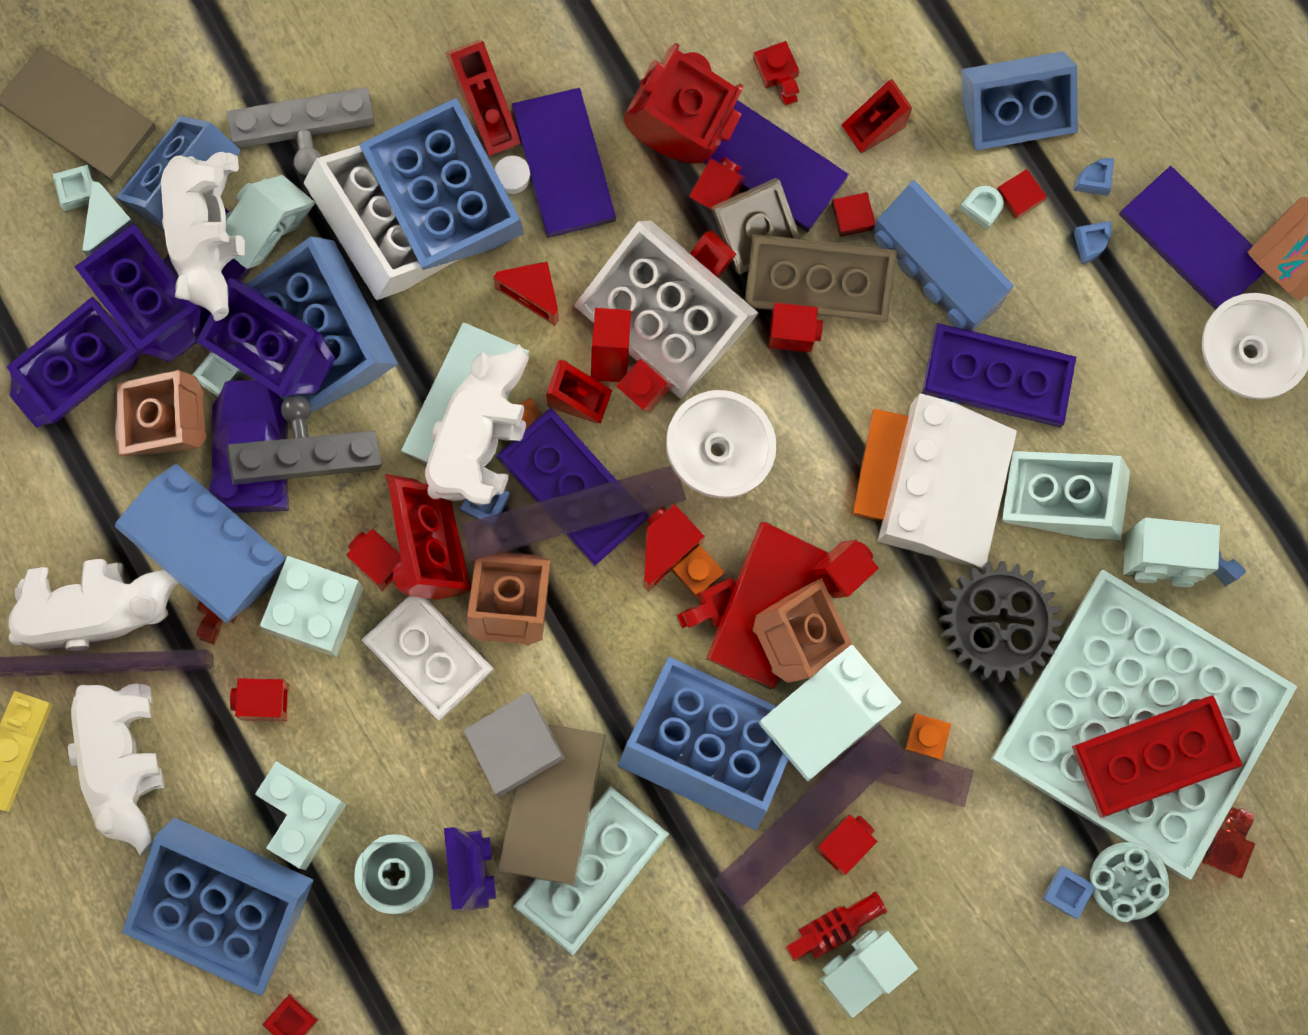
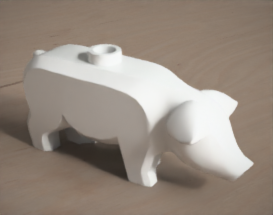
[161,152,245,321]
[425,344,529,506]
[8,559,179,651]
[68,683,165,856]

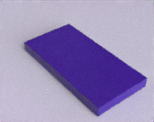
[512,87,616,238]
[703,100,849,233]
[1119,166,1265,310]
[921,323,1076,428]
[496,408,650,567]

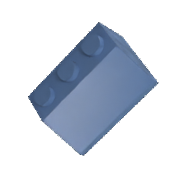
[961,51,1078,150]
[115,116,241,231]

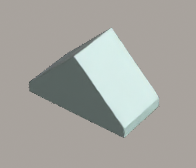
[82,181,134,257]

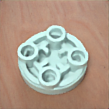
[1090,842,1169,922]

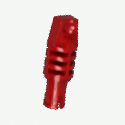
[786,891,887,962]

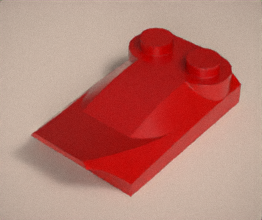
[385,474,471,599]

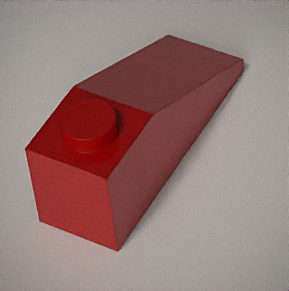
[445,40,521,156]

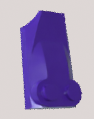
[74,224,201,362]
[196,277,335,397]
[6,296,142,428]
[209,380,289,513]
[444,827,496,912]

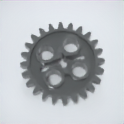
[939,561,1062,683]

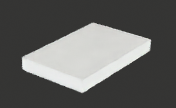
[362,596,494,722]

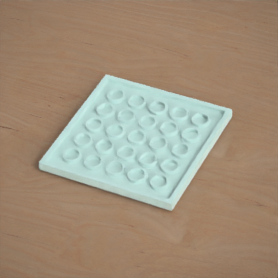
[990,569,1298,880]

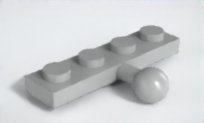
[227,87,375,176]

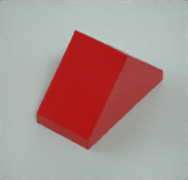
[841,79,912,153]
[493,261,559,326]
[591,307,631,382]
[546,360,613,424]

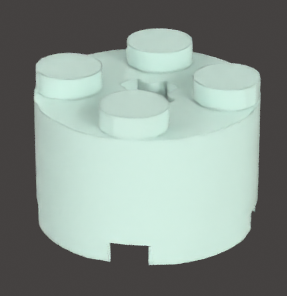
[354,834,437,915]

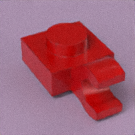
[753,41,800,106]
[676,577,736,629]

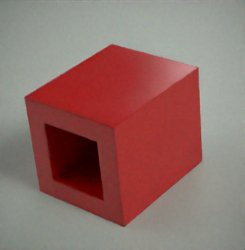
[689,156,746,210]
[768,302,823,352]
[616,358,674,412]
[346,528,401,591]
[811,539,879,598]
[230,678,289,721]
[815,814,878,876]

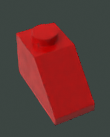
[643,504,705,592]

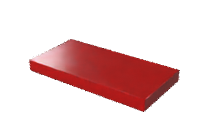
[706,522,828,689]
[1072,694,1243,818]

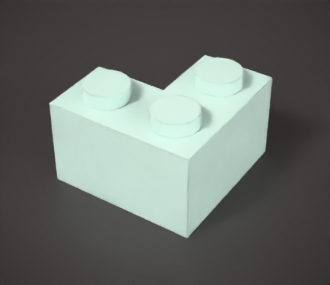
[225,175,315,269]
[255,761,347,870]
[819,930,918,1018]

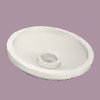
[1202,293,1308,400]
[666,390,776,499]

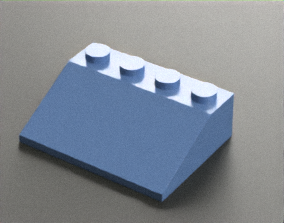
[359,97,524,270]
[246,236,398,413]
[618,656,789,830]
[122,817,313,996]

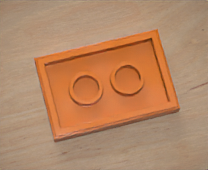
[852,409,909,522]

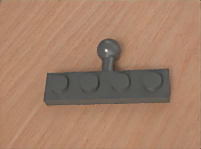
[226,395,382,485]

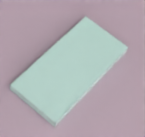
[401,322,530,464]
[513,786,669,955]

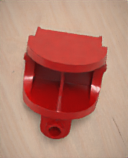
[624,43,743,164]

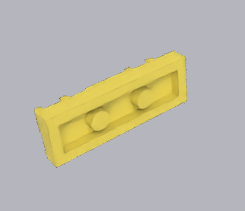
[0,691,53,812]

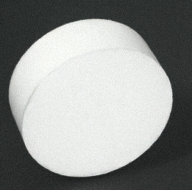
[495,156,530,194]

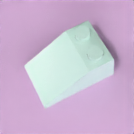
[1002,451,1130,540]
[759,645,902,782]

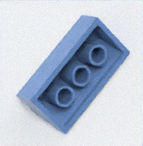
[872,180,1014,331]
[114,464,286,623]

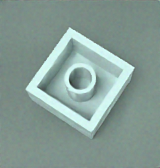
[1123,517,1220,587]
[260,556,363,657]

